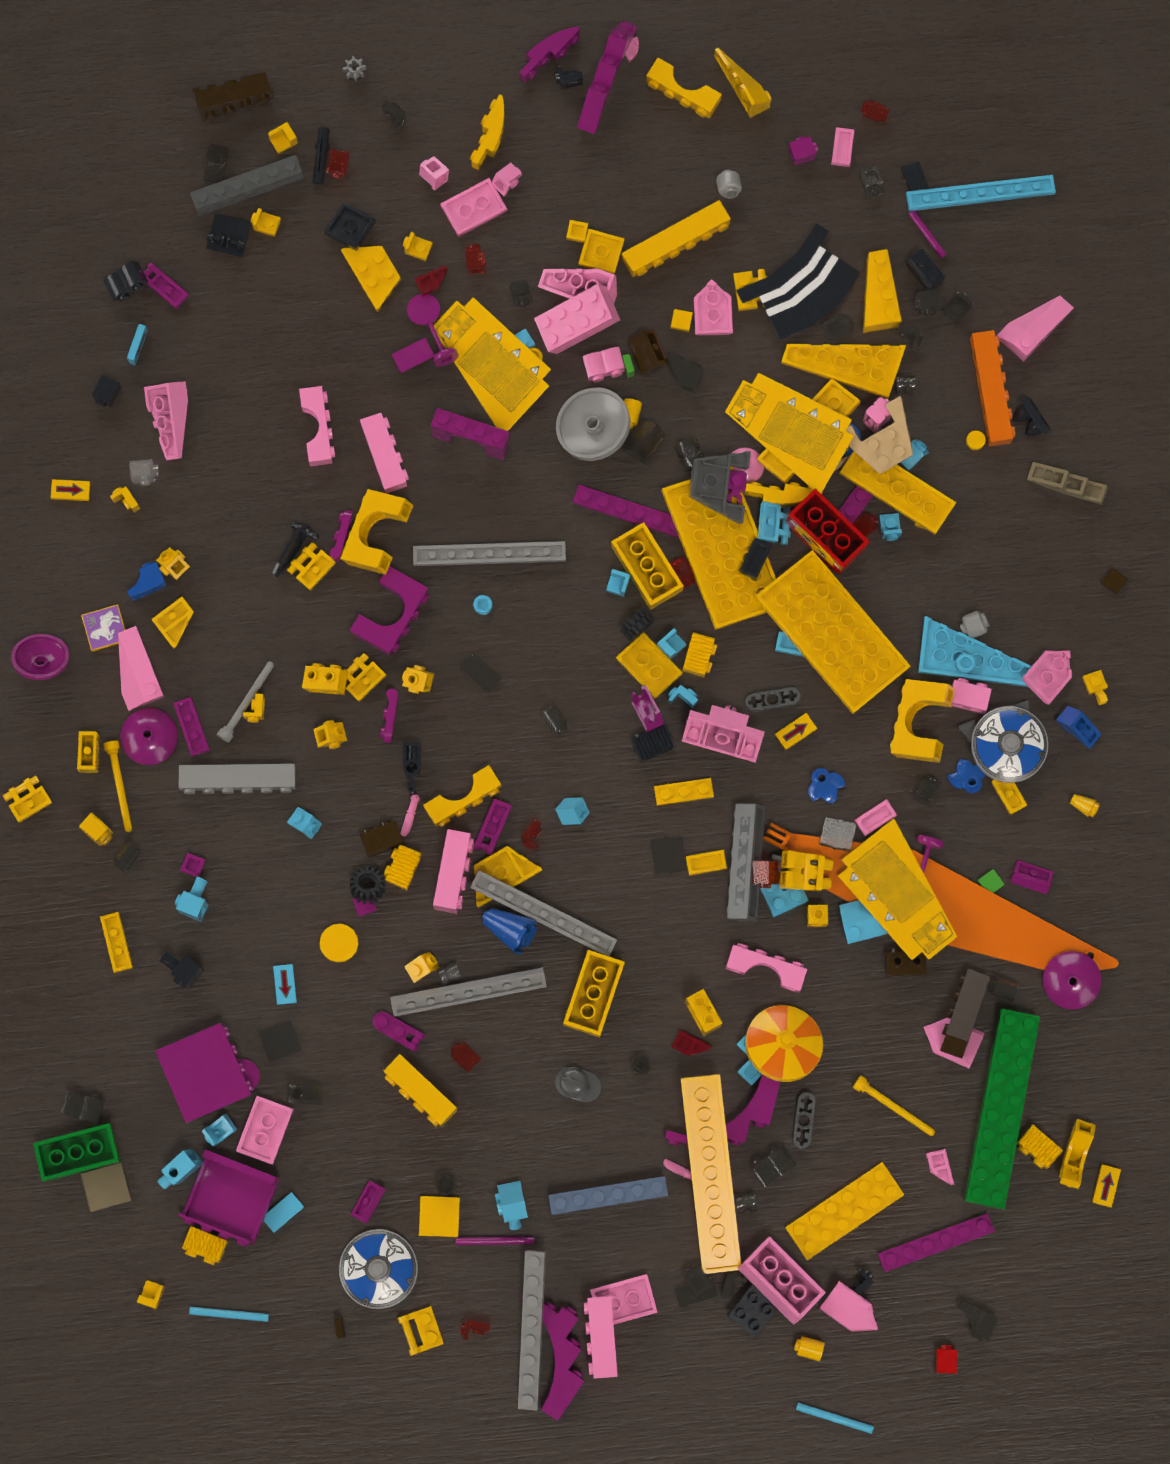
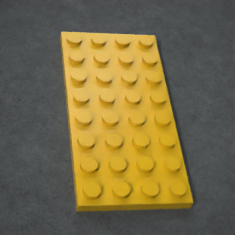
[661,467,776,630]
[754,550,911,714]

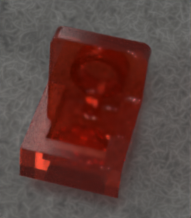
[326,149,350,178]
[670,555,696,589]

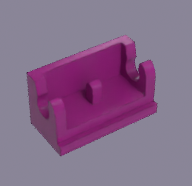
[391,338,435,373]
[631,685,664,732]

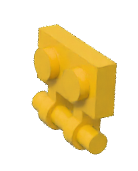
[733,269,768,311]
[287,542,336,591]
[344,653,386,702]
[3,775,52,823]

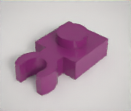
[727,471,747,505]

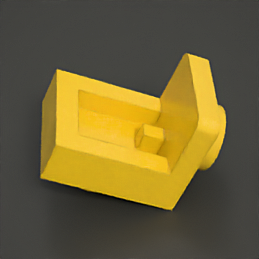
[404,952,439,983]

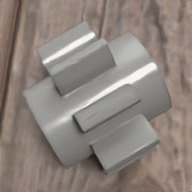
[343,56,366,81]

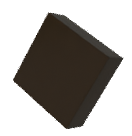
[1101,568,1128,595]
[334,1318,346,1339]

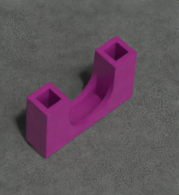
[431,408,510,461]
[350,566,430,656]

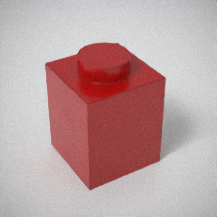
[935,1345,958,1374]

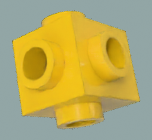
[156,547,190,580]
[402,665,434,694]
[313,720,347,749]

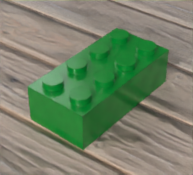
[33,1123,122,1182]

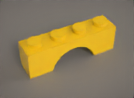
[646,58,722,119]
[423,765,501,827]

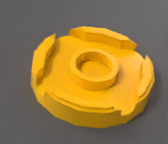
[320,924,359,963]

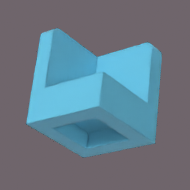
[606,569,630,597]
[657,628,686,660]
[555,797,590,825]

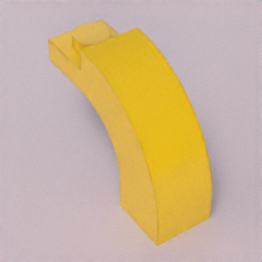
[1059,1119,1096,1189]

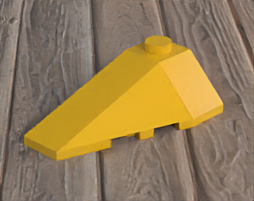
[714,48,772,118]

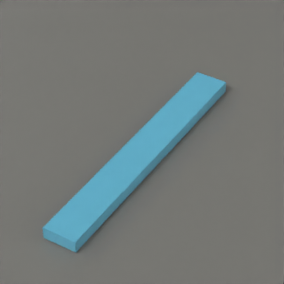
[906,175,1056,211]

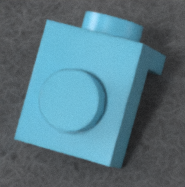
[901,439,929,470]
[668,685,698,709]
[287,807,322,839]
[202,1114,237,1146]

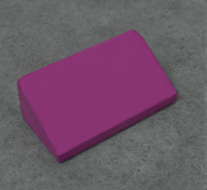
[1010,860,1054,894]

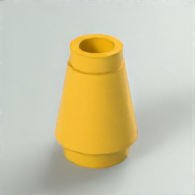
[1070,794,1100,818]

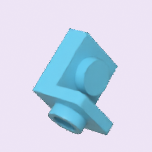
[879,513,902,541]

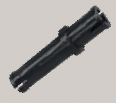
[312,127,330,185]

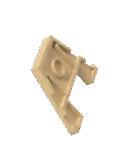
[846,396,914,474]

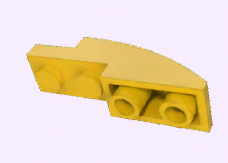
[470,94,504,170]
[744,482,823,508]

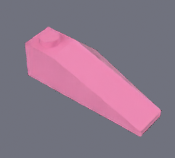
[538,269,617,304]
[997,296,1074,362]
[144,381,188,460]
[118,626,164,711]

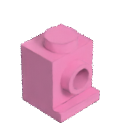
[419,156,449,190]
[491,163,522,196]

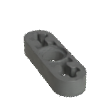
[745,687,800,712]
[793,1092,816,1149]

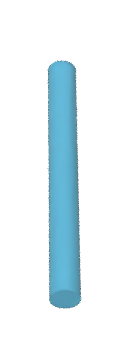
[189,1306,269,1322]
[796,1402,874,1434]

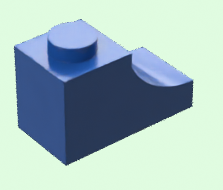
[127,562,167,602]
[1056,706,1101,749]

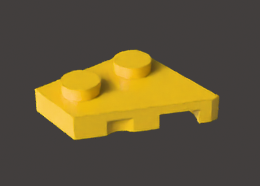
[151,597,194,649]

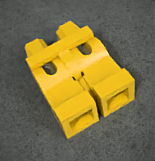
[779,850,833,891]

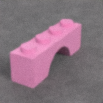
[299,386,335,466]
[725,943,807,993]

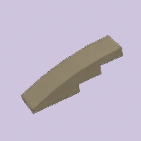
[1027,462,1108,505]

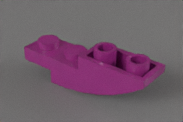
[519,26,580,83]

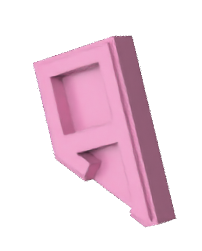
[926,1149,954,1185]

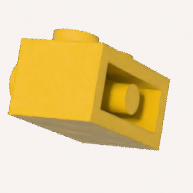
[302,663,348,695]

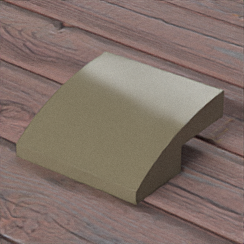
[80,1163,131,1212]

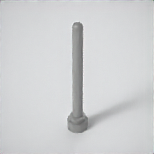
[216,661,274,743]

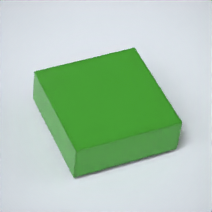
[622,354,635,378]
[977,869,1005,893]

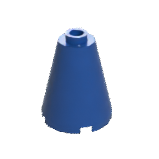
[482,908,538,955]

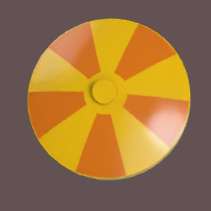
[745,1005,823,1082]

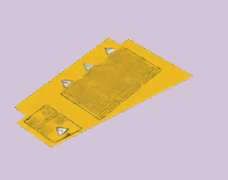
[434,298,551,431]
[725,373,854,493]
[838,819,957,960]

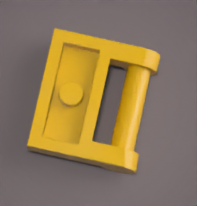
[398,1306,444,1356]

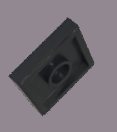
[324,202,376,251]

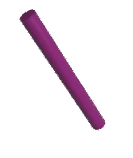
[455,1236,534,1245]

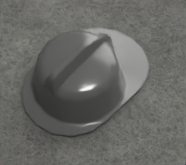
[555,1066,601,1103]

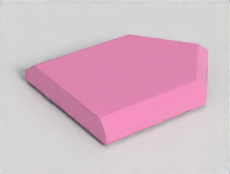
[694,279,733,336]
[1022,651,1072,705]
[923,1018,984,1069]
[819,1281,878,1332]

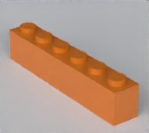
[970,330,1015,447]

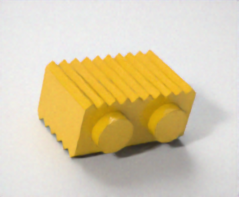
[682,633,717,677]
[77,731,100,773]
[80,813,113,846]
[384,845,422,890]
[1017,1125,1063,1169]
[182,1226,229,1265]

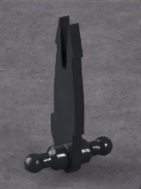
[272,521,319,577]

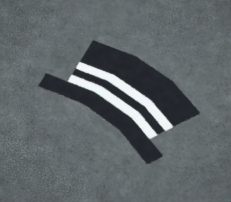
[736,224,861,340]

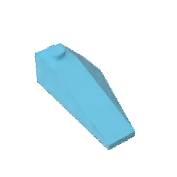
[839,900,888,944]

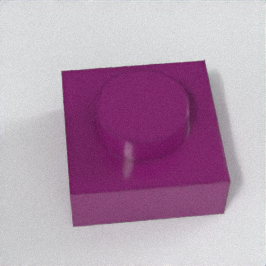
[180,853,206,877]
[352,898,377,917]

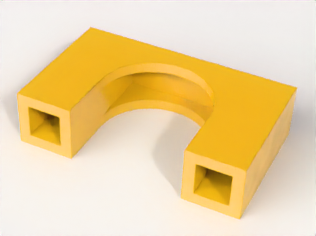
[340,489,413,575]
[890,679,955,763]

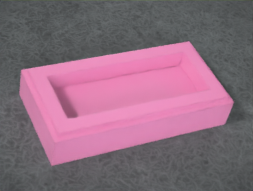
[831,127,854,167]
[854,799,897,836]

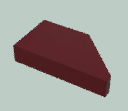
[414,265,447,297]
[671,1030,712,1057]

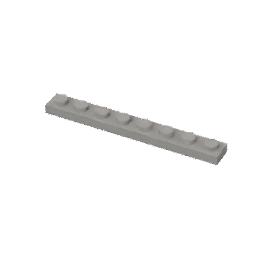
[413,541,566,566]
[470,870,617,956]
[390,967,547,1017]
[518,1250,546,1411]

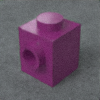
[788,136,818,166]

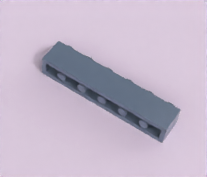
[548,1176,668,1215]

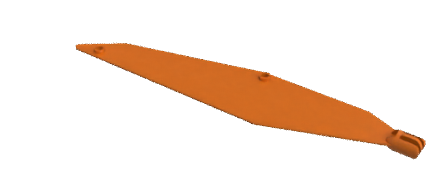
[763,822,1119,970]

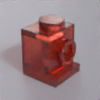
[465,244,487,275]

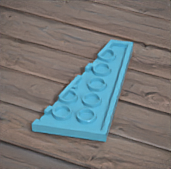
[918,616,1032,687]

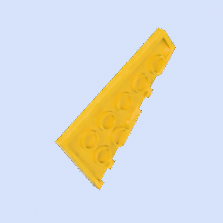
[781,344,906,398]

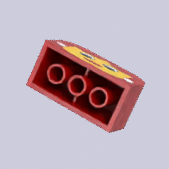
[787,488,870,574]

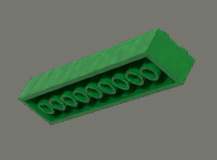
[963,1009,1040,1210]

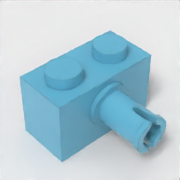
[175,877,209,922]
[495,1181,528,1230]

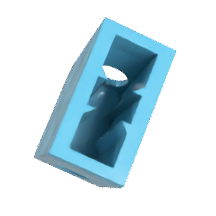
[158,1148,203,1189]

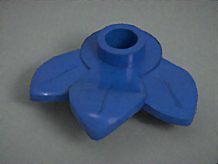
[947,759,985,793]
[808,768,845,804]

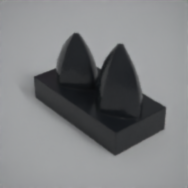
[1012,398,1052,436]

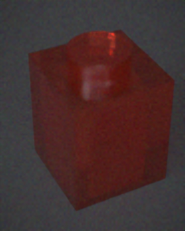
[752,861,779,888]

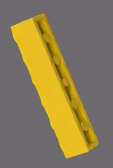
[621,200,731,277]

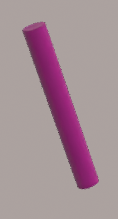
[908,211,947,259]

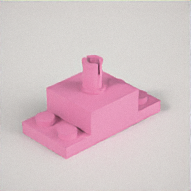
[682,705,765,763]

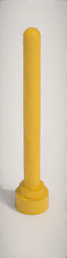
[104,740,132,832]
[852,1075,935,1136]

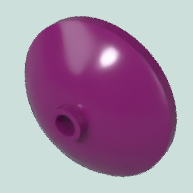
[11,634,69,680]
[120,708,178,765]
[1043,951,1101,1009]

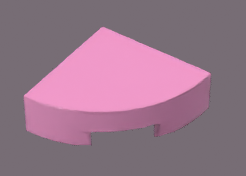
[625,36,639,62]

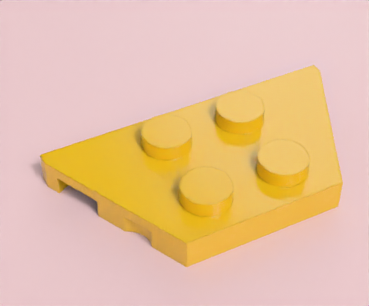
[341,246,401,312]
[474,846,542,908]

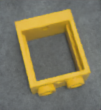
[685,989,722,1037]

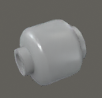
[716,170,742,199]
[960,611,990,638]

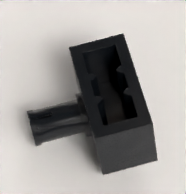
[159,952,204,989]

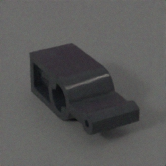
[403,743,421,795]

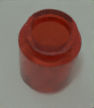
[861,99,890,123]

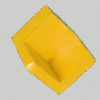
[268,122,298,154]
[137,1280,165,1309]

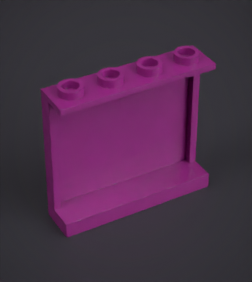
[155,1023,253,1124]
[178,1149,280,1247]

